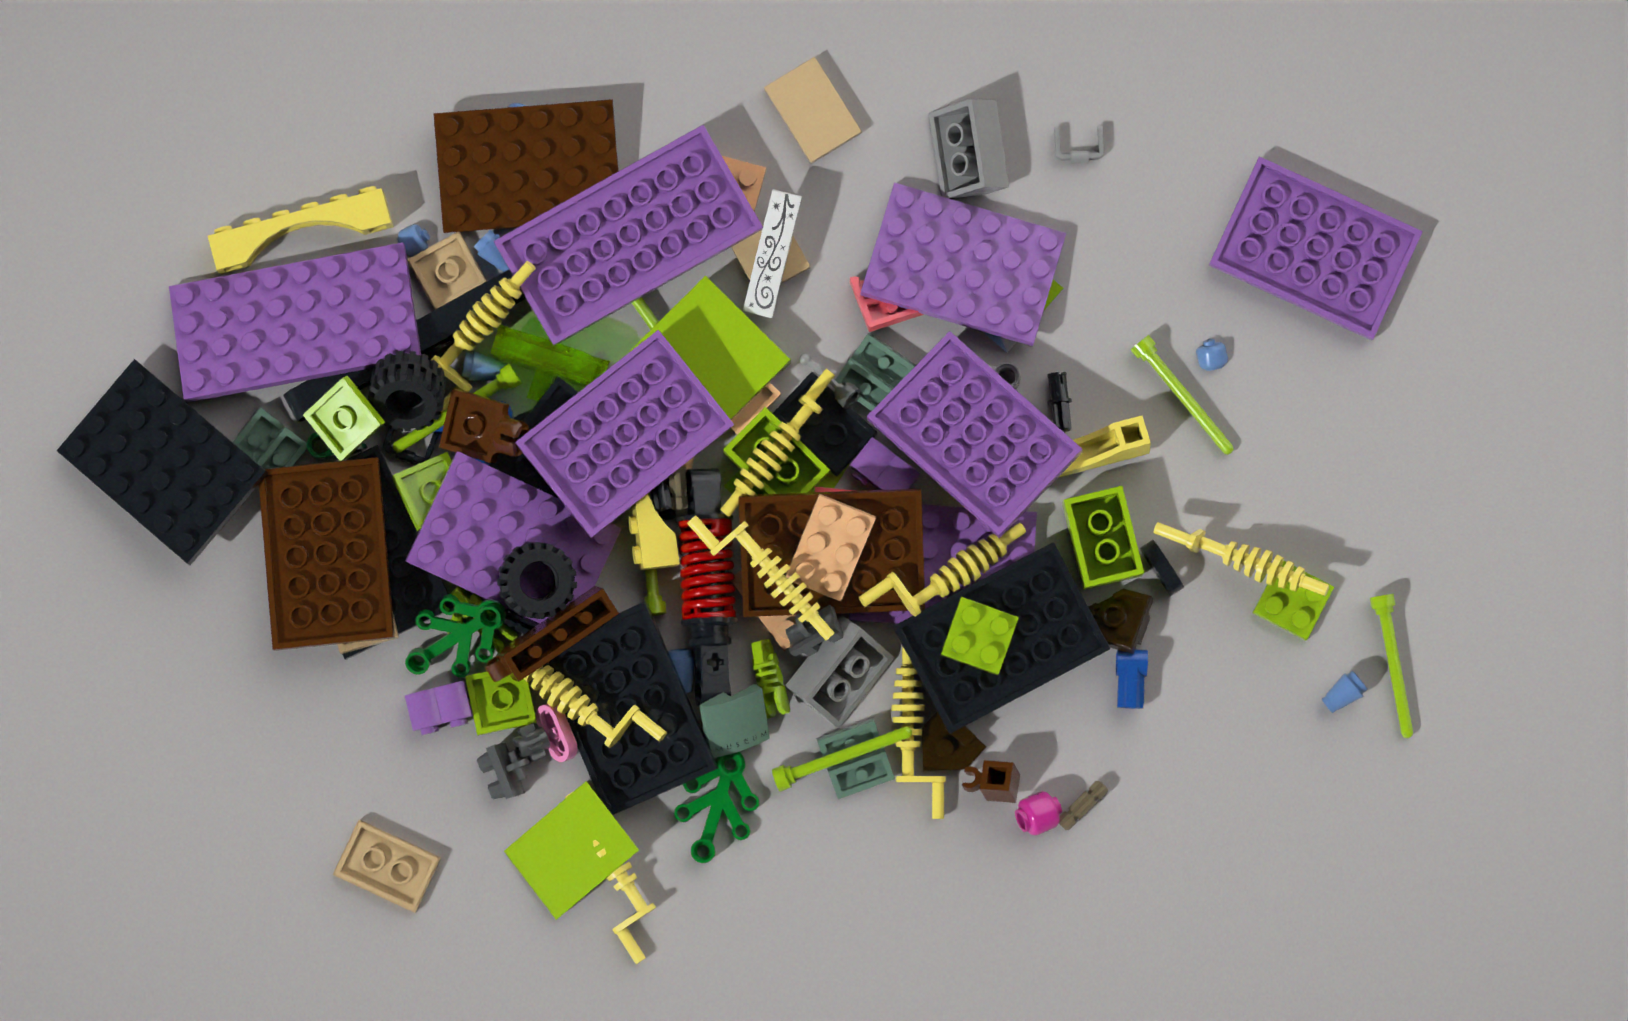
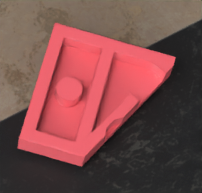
[850,276,924,332]

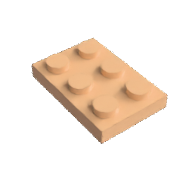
[785,494,876,601]

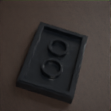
[772,372,878,477]

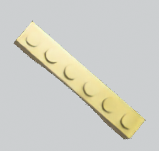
[208,186,394,275]
[1058,415,1151,478]
[629,494,680,571]

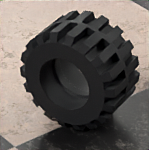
[368,351,446,431]
[497,542,577,619]

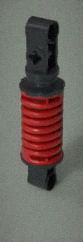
[676,468,738,707]

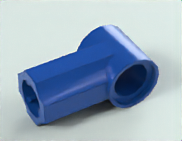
[1116,649,1148,709]

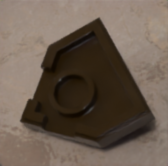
[1088,588,1153,654]
[921,712,987,771]

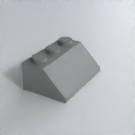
[929,98,1009,199]
[785,615,895,729]

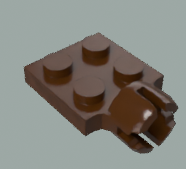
[439,389,530,463]

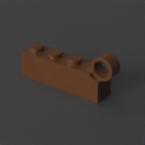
[484,586,619,682]

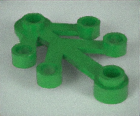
[405,594,506,678]
[674,752,759,863]

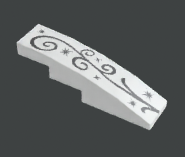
[743,189,802,318]

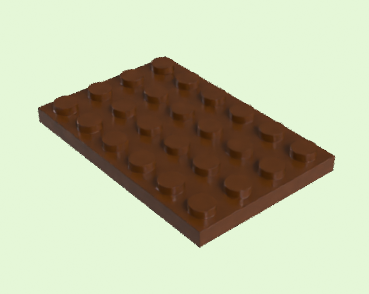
[433,99,619,233]
[259,457,395,651]
[739,488,925,617]

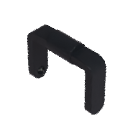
[383,425,439,464]

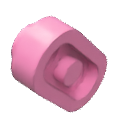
[536,704,577,762]

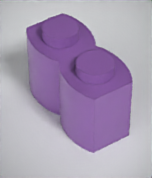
[850,437,920,490]
[405,681,473,735]

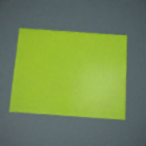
[504,781,639,920]

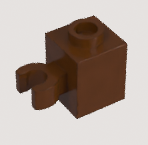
[962,760,1020,803]

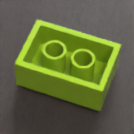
[723,407,830,494]
[1062,486,1144,590]

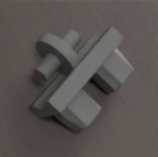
[785,605,843,657]
[477,742,531,799]

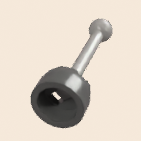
[799,353,861,409]

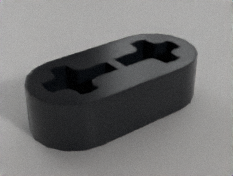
[1140,540,1184,596]

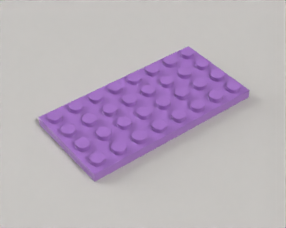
[494,125,763,346]
[169,242,421,403]

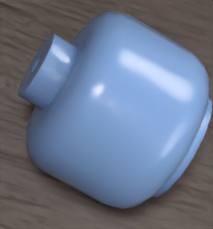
[397,224,430,257]
[1196,339,1228,371]

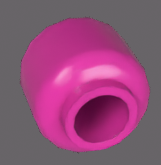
[1015,791,1062,836]

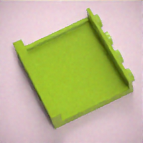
[629,275,791,420]

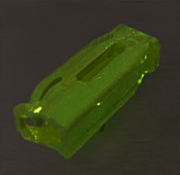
[491,325,610,402]

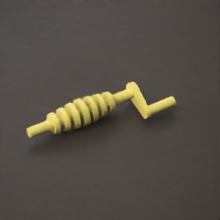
[431,261,536,413]
[720,369,835,517]
[687,515,835,641]
[1153,522,1329,596]
[859,523,1026,617]
[891,646,946,819]
[524,665,667,748]
[565,791,656,964]

